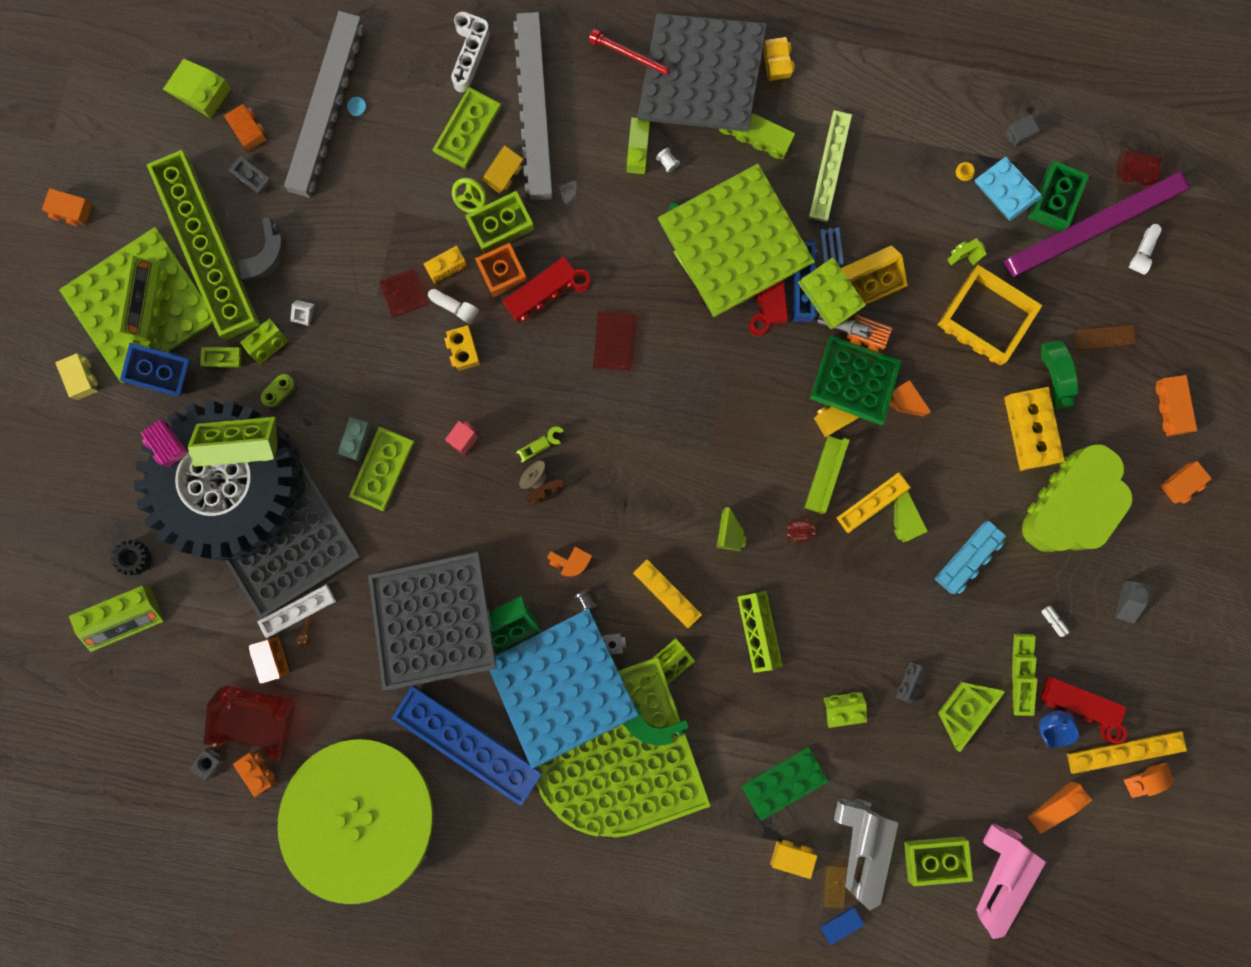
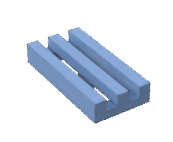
[819,228,844,266]

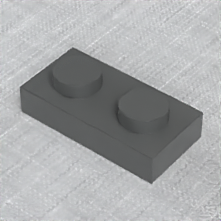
[229,156,271,195]

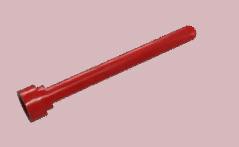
[589,28,670,75]

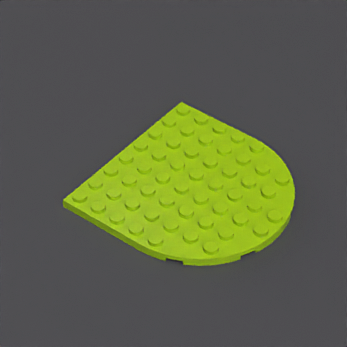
[536,657,710,837]

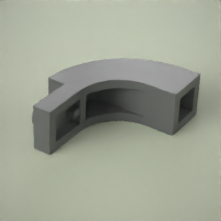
[238,217,286,284]

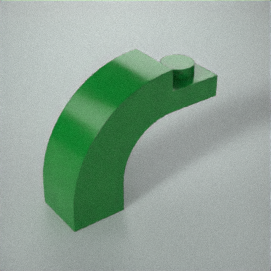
[1041,340,1078,410]
[624,704,689,745]

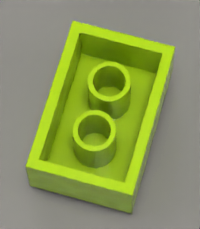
[465,191,535,254]
[798,257,866,329]
[904,836,973,886]

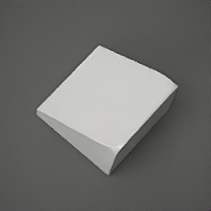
[290,300,314,326]

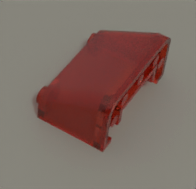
[203,686,295,761]

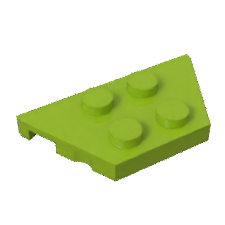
[938,682,1005,752]

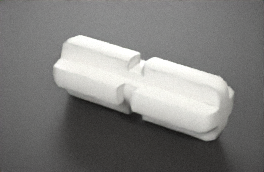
[1042,606,1070,637]

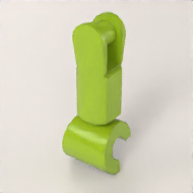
[516,427,565,463]

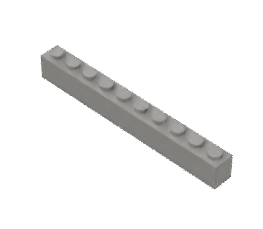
[284,11,365,198]
[513,12,553,201]

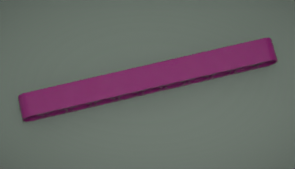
[1004,171,1191,278]

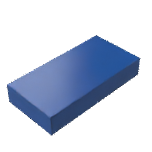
[820,906,864,945]

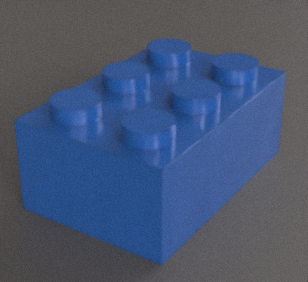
[120,342,192,397]

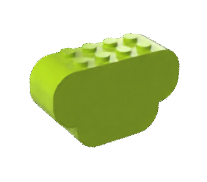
[1022,444,1132,552]

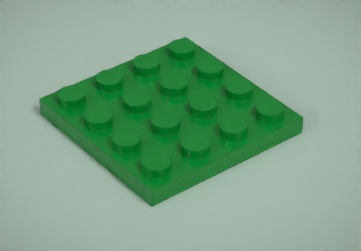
[810,335,901,425]

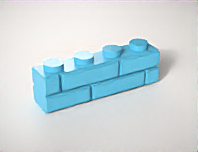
[934,521,1006,594]

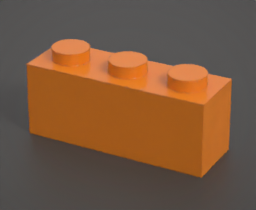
[1156,375,1197,437]

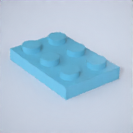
[975,157,1042,221]

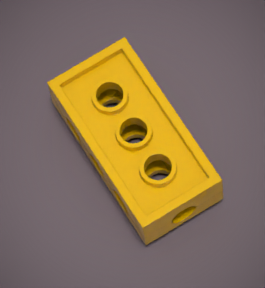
[1004,387,1065,471]

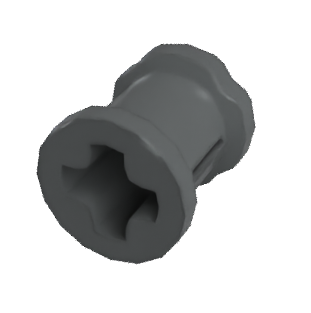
[574,589,597,612]

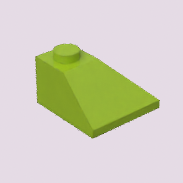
[717,507,747,551]

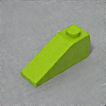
[626,117,650,174]
[894,491,928,542]

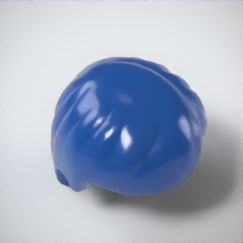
[1039,710,1079,748]

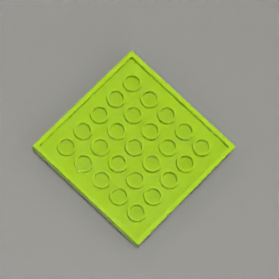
[658,164,815,318]
[59,227,214,383]

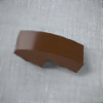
[526,479,564,505]

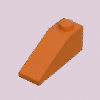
[1027,781,1092,834]

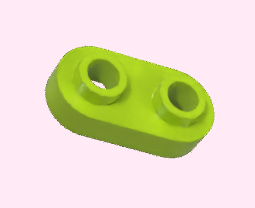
[261,374,295,408]

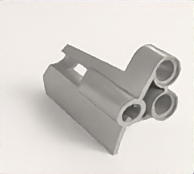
[834,799,898,910]

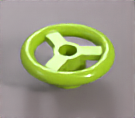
[452,178,487,213]

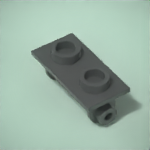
[896,662,927,705]

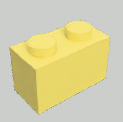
[55,353,98,400]

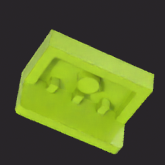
[947,238,987,266]
[240,318,289,364]
[824,692,867,728]

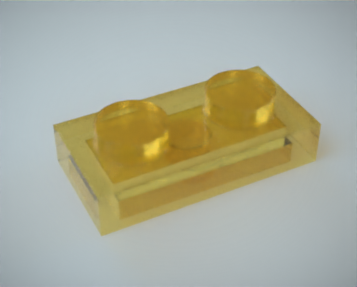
[823,865,846,908]

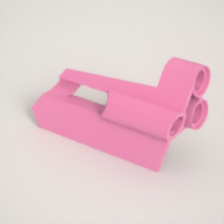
[976,824,1046,939]

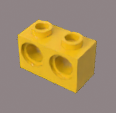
[444,325,480,371]

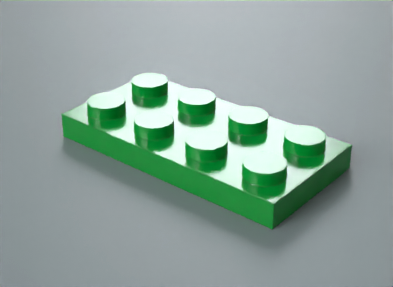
[741,747,828,821]

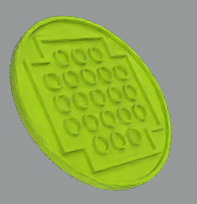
[278,739,434,904]

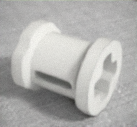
[656,148,680,173]

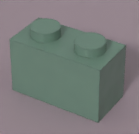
[338,417,372,462]

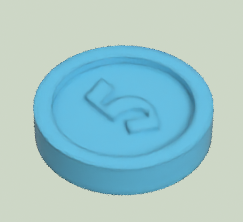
[347,97,366,116]

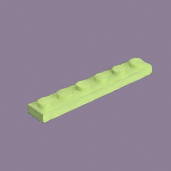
[808,110,852,223]

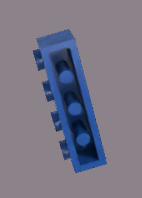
[793,242,818,322]

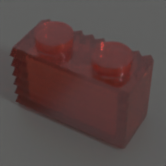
[1116,151,1162,186]

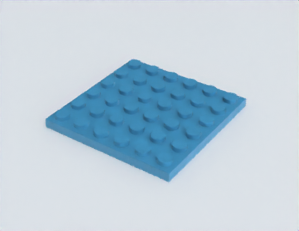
[489,609,639,769]

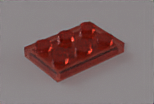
[593,311,636,372]

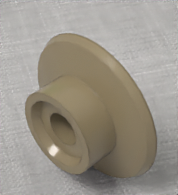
[519,460,547,489]

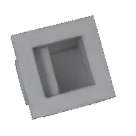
[603,633,626,655]

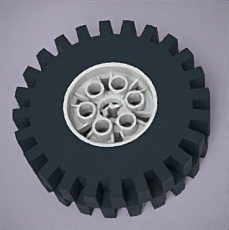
[134,400,305,561]

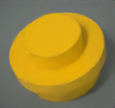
[956,162,975,181]

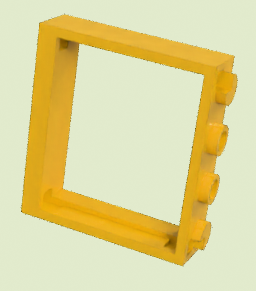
[938,265,1042,365]

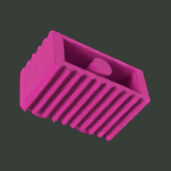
[141,419,188,467]

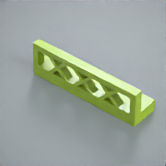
[804,436,849,514]
[737,591,783,673]
[629,638,695,698]

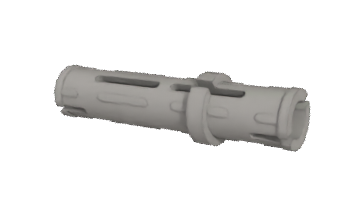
[818,315,873,338]

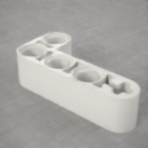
[451,12,490,92]

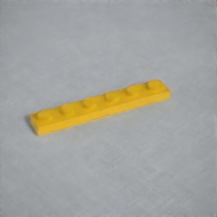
[1067,731,1187,774]

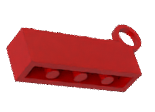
[503,257,590,323]
[749,280,788,336]
[1039,677,1127,744]

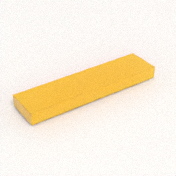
[837,472,911,534]

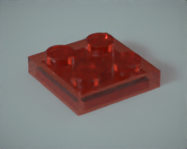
[379,268,428,318]

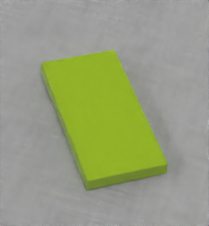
[433,87,502,169]
[348,427,415,512]

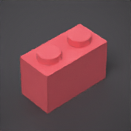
[445,421,478,455]

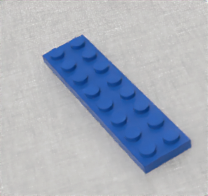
[392,685,543,806]

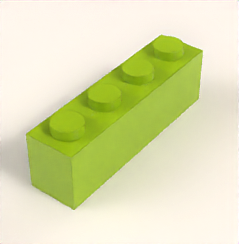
[719,113,795,159]

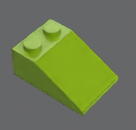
[163,59,231,119]

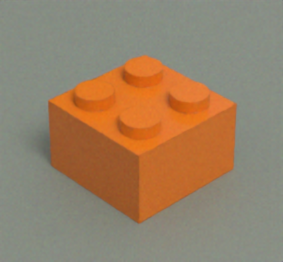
[475,243,527,298]

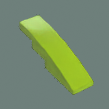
[1012,634,1037,716]

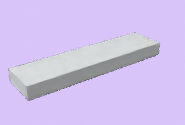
[257,585,337,639]

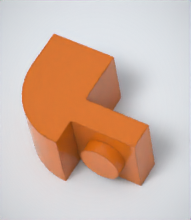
[547,547,592,577]
[1124,763,1175,798]

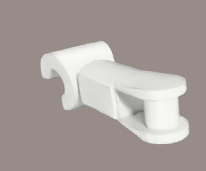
[1129,224,1161,275]
[428,289,479,325]

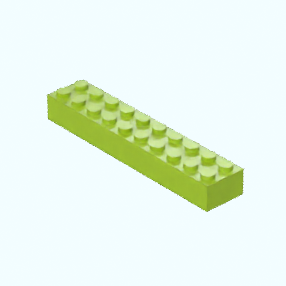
[146,150,260,341]

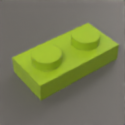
[201,347,242,368]

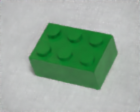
[1027,161,1089,232]

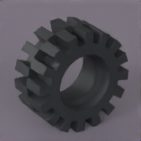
[111,540,151,575]

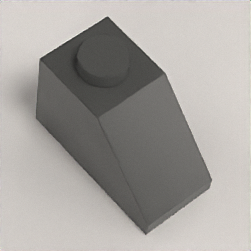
[1114,581,1152,624]

